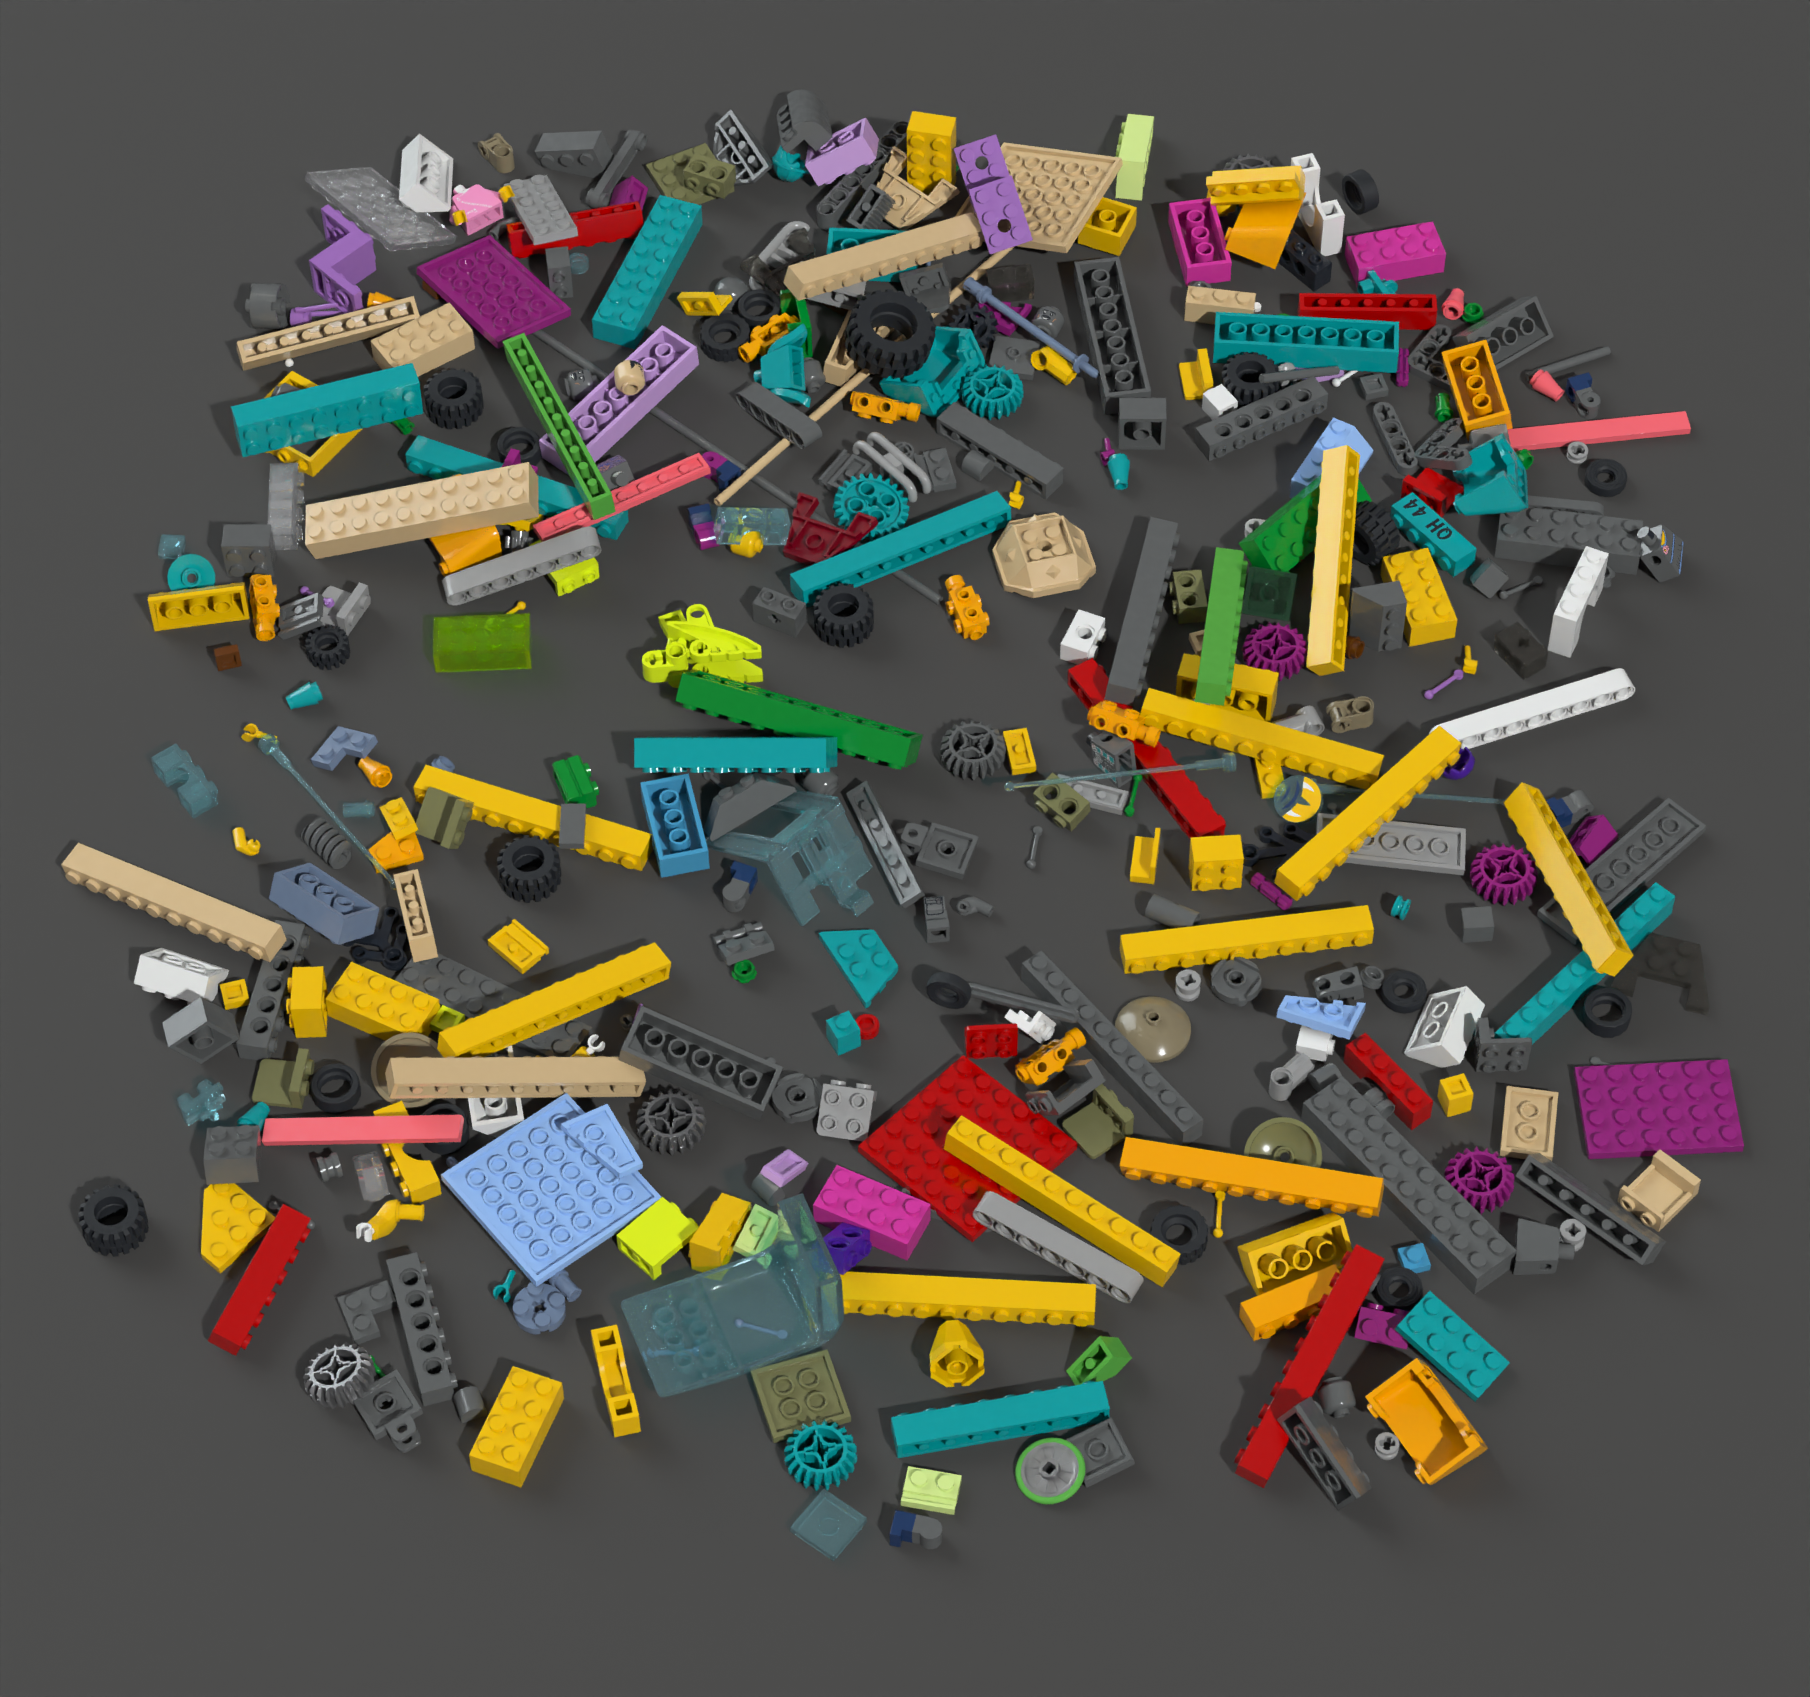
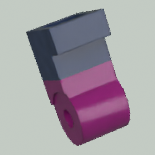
[702,451,741,493]
[688,503,719,551]

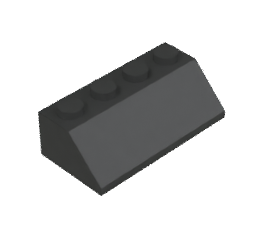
[1452,296,1554,370]
[1277,1396,1372,1511]

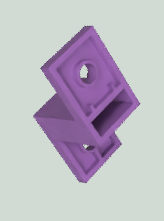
[954,134,1033,255]
[309,204,376,314]

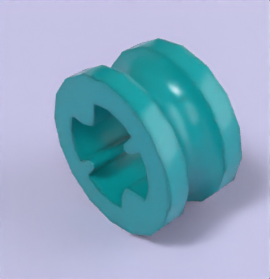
[1391,895,1411,921]

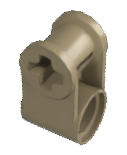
[478,133,515,173]
[1326,696,1374,733]

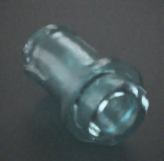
[343,800,375,819]

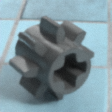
[505,530,534,553]

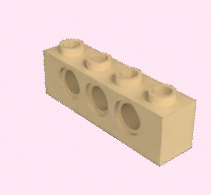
[394,869,438,962]

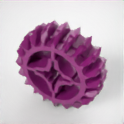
[1242,622,1307,681]
[1470,843,1538,906]
[1444,1146,1515,1215]

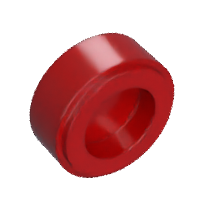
[855,1014,879,1040]

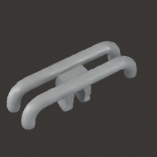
[749,221,810,290]
[853,432,931,503]

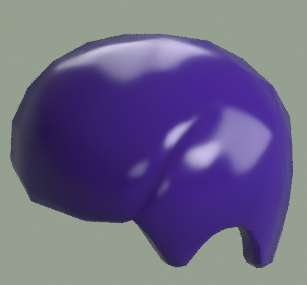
[1442,747,1475,780]

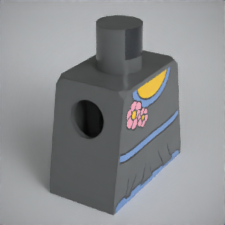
[1637,525,1684,583]

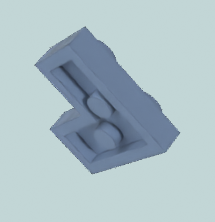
[311,726,378,771]

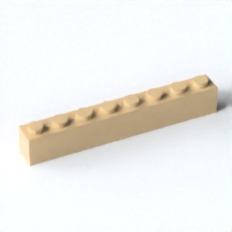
[237,296,420,371]

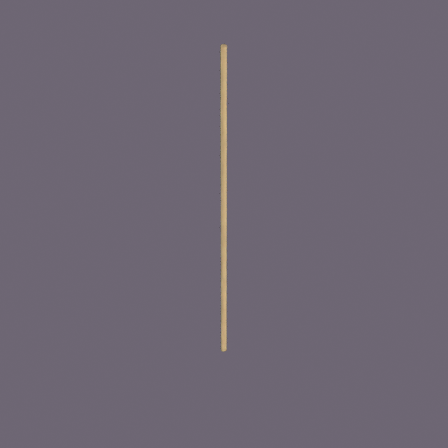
[714,246,1016,506]

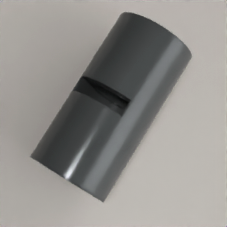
[1145,894,1201,929]

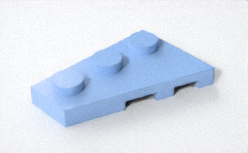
[1277,995,1366,1040]
[561,1104,643,1178]

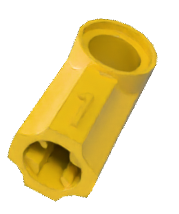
[1031,346,1077,385]

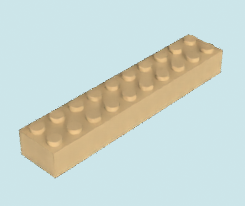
[305,462,539,559]

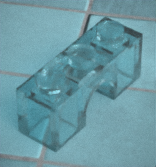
[713,507,791,545]
[151,743,218,819]

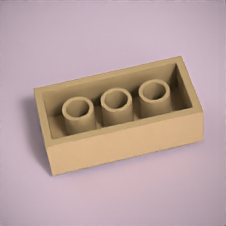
[371,302,475,377]

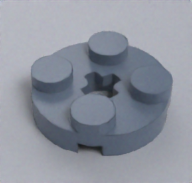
[513,1282,566,1334]

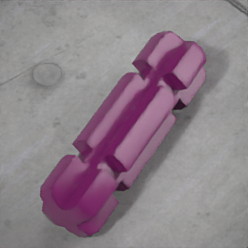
[1396,348,1409,387]
[1250,872,1293,910]

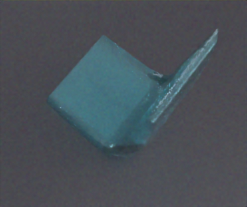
[621,1193,844,1398]

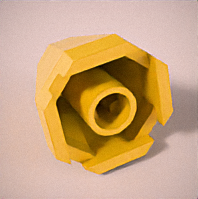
[929,1320,984,1387]

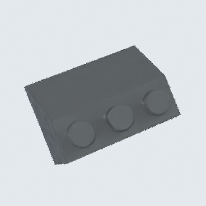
[1348,581,1407,652]

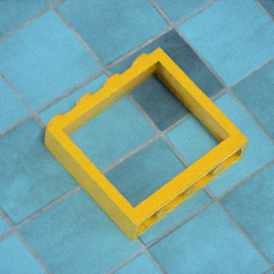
[263,371,363,477]

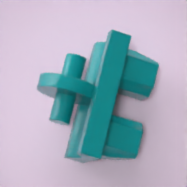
[1357,270,1398,294]

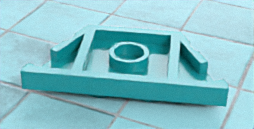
[819,930,898,1009]

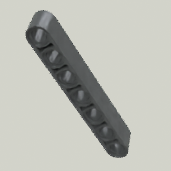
[817,121,909,231]

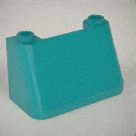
[879,326,985,418]
[1452,433,1528,516]

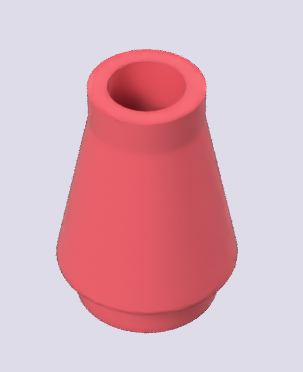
[1442,288,1464,320]
[1529,369,1564,402]

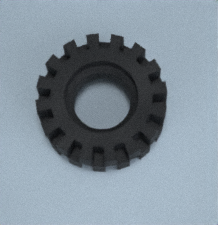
[305,625,350,670]

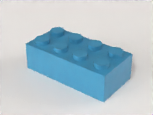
[640,774,710,878]

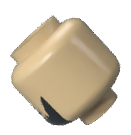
[614,360,645,395]

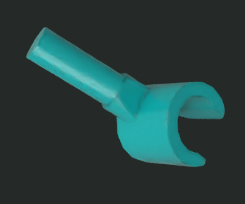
[493,1270,516,1303]

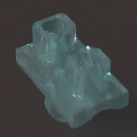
[177,1079,226,1126]

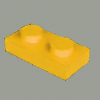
[1003,728,1036,775]
[1254,758,1286,799]
[379,797,418,840]

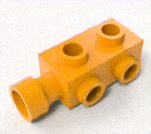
[738,313,800,363]
[850,391,921,424]
[249,574,280,641]
[945,575,990,640]
[1087,700,1161,747]
[1015,1027,1086,1086]

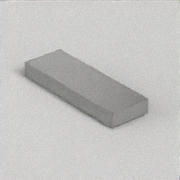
[1051,774,1129,815]

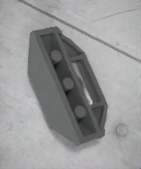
[713,110,773,187]
[704,773,796,841]

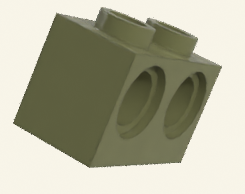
[683,153,736,199]
[1168,570,1208,624]
[1033,772,1091,832]

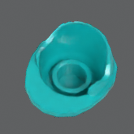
[772,145,810,182]

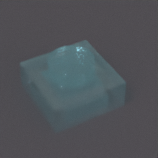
[158,534,186,559]

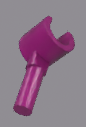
[1100,438,1115,466]

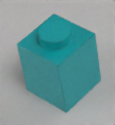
[826,1010,861,1056]

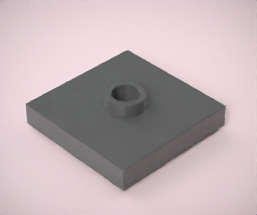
[988,336,1041,381]
[1066,1417,1135,1488]

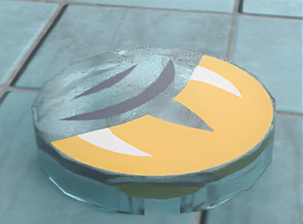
[1274,775,1323,825]

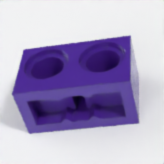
[816,1222,872,1275]

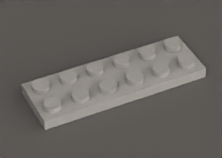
[504,175,578,246]
[1316,813,1466,875]

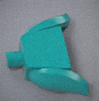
[754,323,811,408]

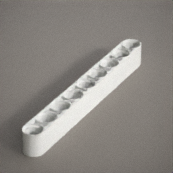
[1429,668,1635,749]

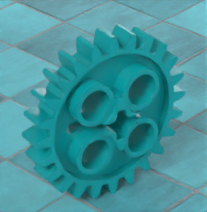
[833,473,909,542]

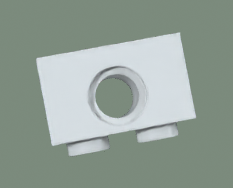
[1060,610,1108,665]

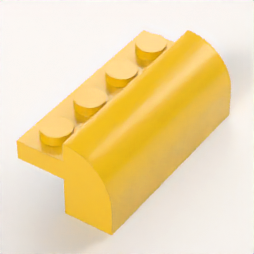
[1206,165,1305,206]

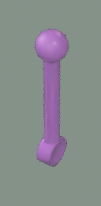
[300,586,335,608]
[1424,670,1464,699]

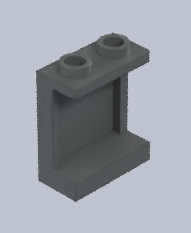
[1025,1059,1105,1116]

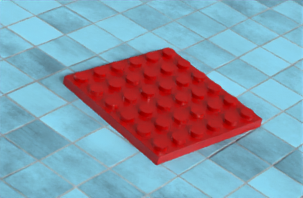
[858,1055,1078,1242]

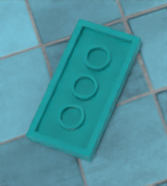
[1395,1291,1510,1402]

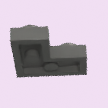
[337,1280,397,1345]

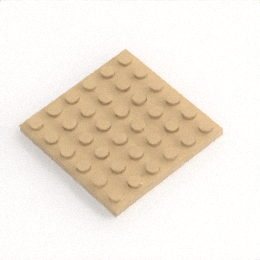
[955,142,1123,253]

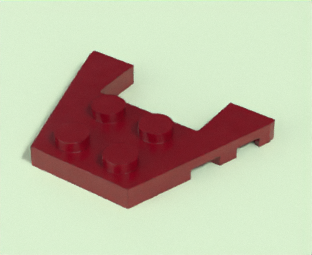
[783,492,878,566]

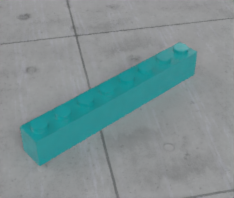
[891,1381,1110,1458]

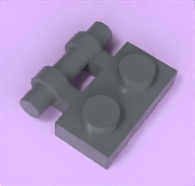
[713,922,775,966]

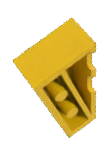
[688,1193,751,1279]

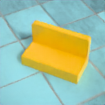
[677,292,733,316]
[1179,348,1213,400]
[1130,828,1161,884]

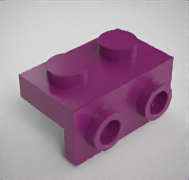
[1354,1303,1409,1349]

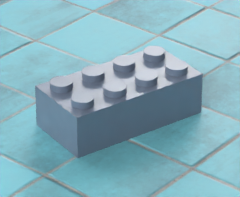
[269,863,379,945]

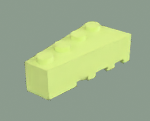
[1115,114,1154,201]

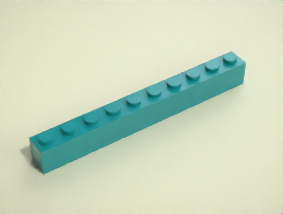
[405,435,629,540]
[790,491,1011,608]
[1494,882,1675,1045]

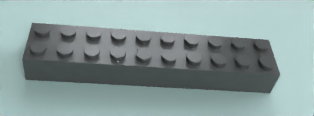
[1301,1076,1517,1295]

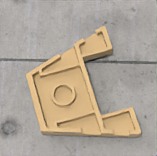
[876,146,960,231]

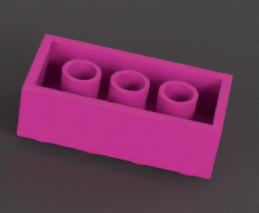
[1168,198,1232,287]
[1345,221,1446,287]
[813,1165,931,1261]

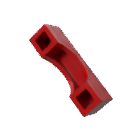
[1344,1033,1433,1130]

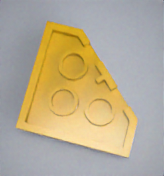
[201,1183,276,1274]

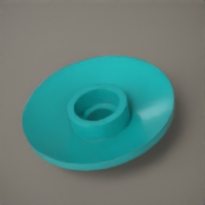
[167,554,215,591]

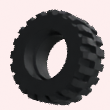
[844,289,936,379]

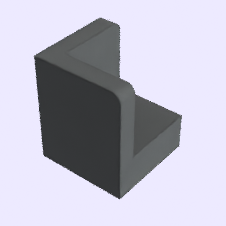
[1469,557,1509,598]
[1461,906,1495,943]

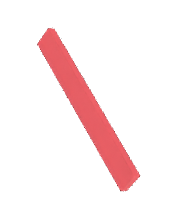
[1508,411,1691,452]
[533,453,711,542]
[262,1115,464,1146]

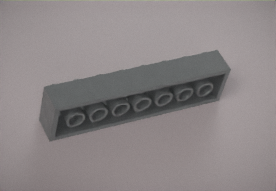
[1074,257,1151,415]

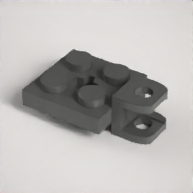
[901,822,979,880]
[354,1369,423,1453]

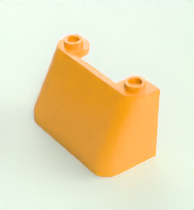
[1224,192,1307,269]
[429,473,502,577]
[1365,1358,1488,1485]

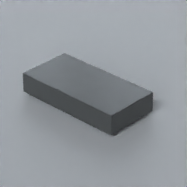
[559,804,587,849]

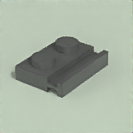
[913,448,957,494]
[818,449,873,493]
[278,593,324,640]

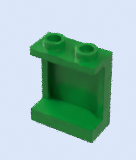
[780,289,813,358]

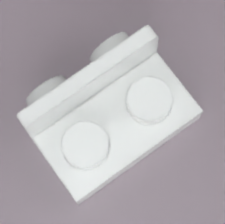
[1005,1009,1056,1044]

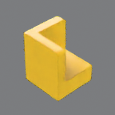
[1438,1073,1473,1117]

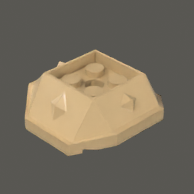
[992,512,1096,598]

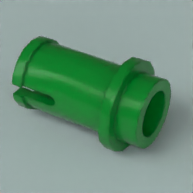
[1435,393,1453,423]
[389,418,415,435]

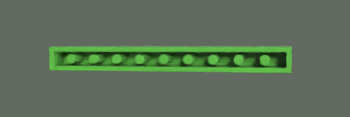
[503,333,615,520]
[1195,547,1248,706]

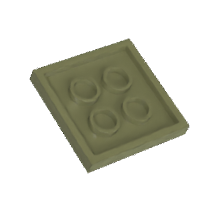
[646,143,734,205]
[751,1349,851,1443]

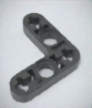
[1408,324,1452,393]
[1415,418,1472,471]

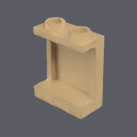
[1617,1150,1701,1232]

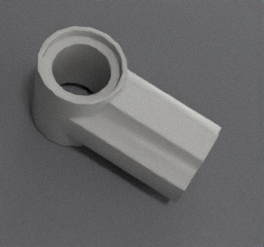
[1272,706,1325,736]
[1269,1053,1314,1101]

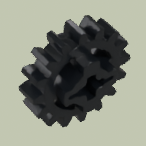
[949,303,999,349]

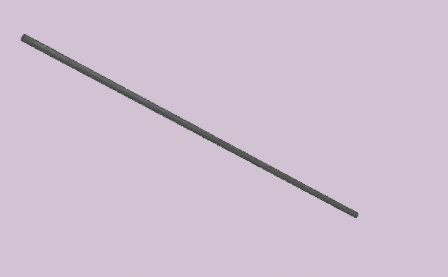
[532,329,943,605]

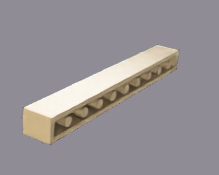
[783,212,984,301]
[61,843,287,962]
[385,1056,646,1099]

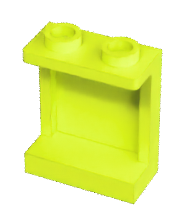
[529,540,599,596]
[617,1197,699,1280]

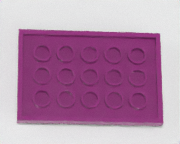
[417,235,571,349]
[1574,1059,1744,1159]

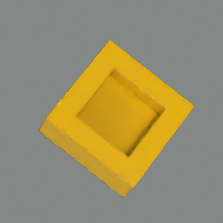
[220,979,250,1010]

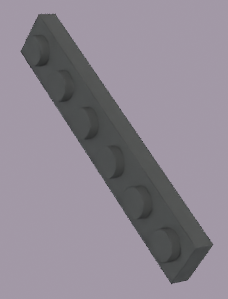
[846,781,926,908]

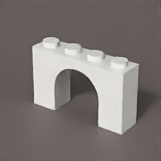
[1291,153,1345,256]
[1548,546,1609,658]

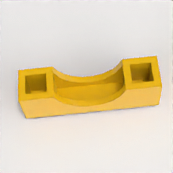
[373,1101,442,1205]
[591,1325,641,1437]

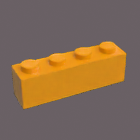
[1239,1264,1340,1341]

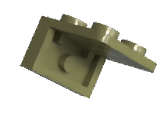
[415,787,474,849]
[252,1048,314,1109]
[1062,1084,1134,1159]

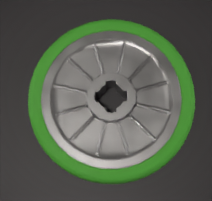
[1015,1438,1085,1504]

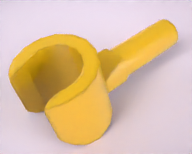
[1009,481,1024,509]
[1462,645,1478,675]
[241,724,277,742]

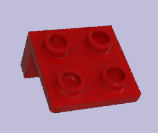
[1401,468,1464,517]
[964,1023,1018,1059]

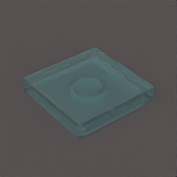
[790,1489,867,1561]

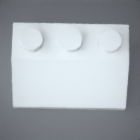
[134,948,229,1005]
[1404,986,1485,1068]

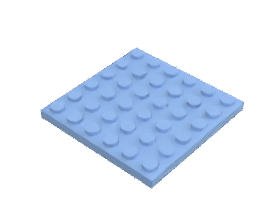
[441,1093,661,1287]

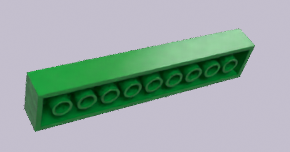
[676,669,923,770]

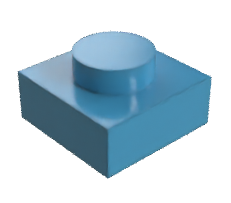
[1397,1243,1431,1273]

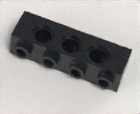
[1278,230,1332,292]

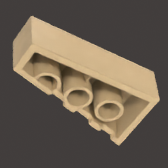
[823,310,894,387]

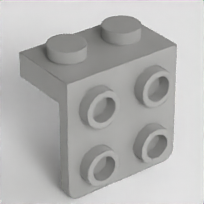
[320,582,371,635]
[817,1080,877,1141]

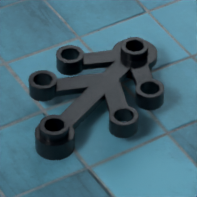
[1242,822,1316,881]
[342,907,408,971]

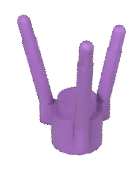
[290,303,342,326]

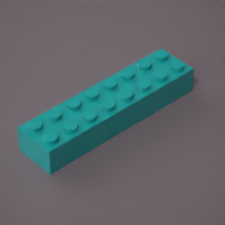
[592,195,703,349]
[1213,312,1399,373]
[231,363,423,457]
[634,737,837,773]

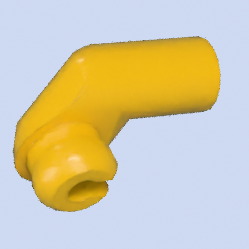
[232,827,261,856]

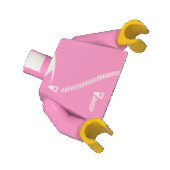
[450,184,515,236]

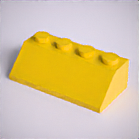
[148,582,250,631]
[1237,1212,1353,1296]

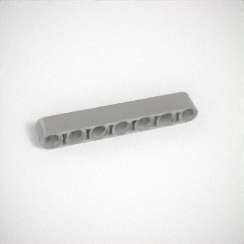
[442,527,602,606]
[972,1191,1144,1303]

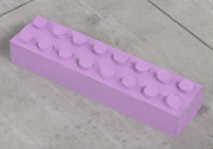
[539,325,699,476]

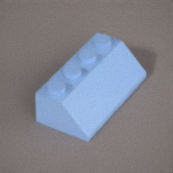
[1290,418,1373,498]

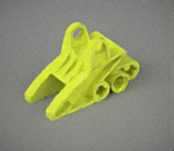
[642,604,763,688]

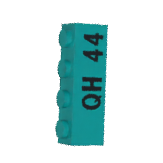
[1390,492,1477,577]

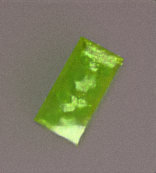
[433,613,532,673]

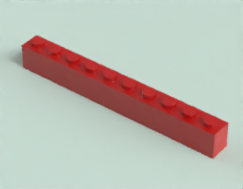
[1068,658,1226,840]
[1234,1244,1385,1489]

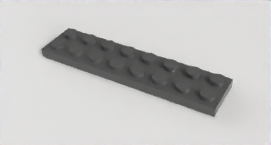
[1537,798,1706,945]
[395,953,593,1057]

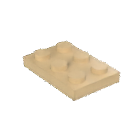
[1500,1086,1558,1161]

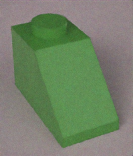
[1066,1336,1132,1385]

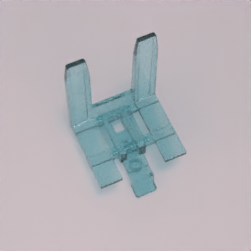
[705,790,874,926]

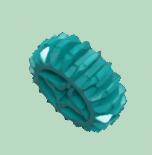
[962,364,1024,420]
[784,1419,857,1491]

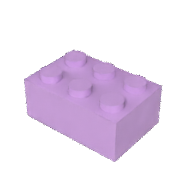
[805,118,879,186]

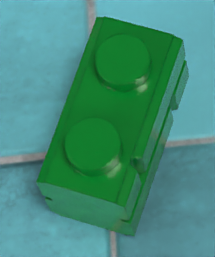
[552,755,599,808]

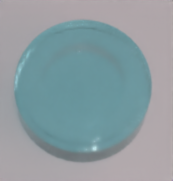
[569,253,589,274]

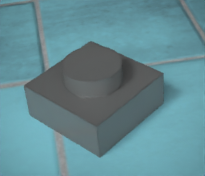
[1359,373,1389,400]

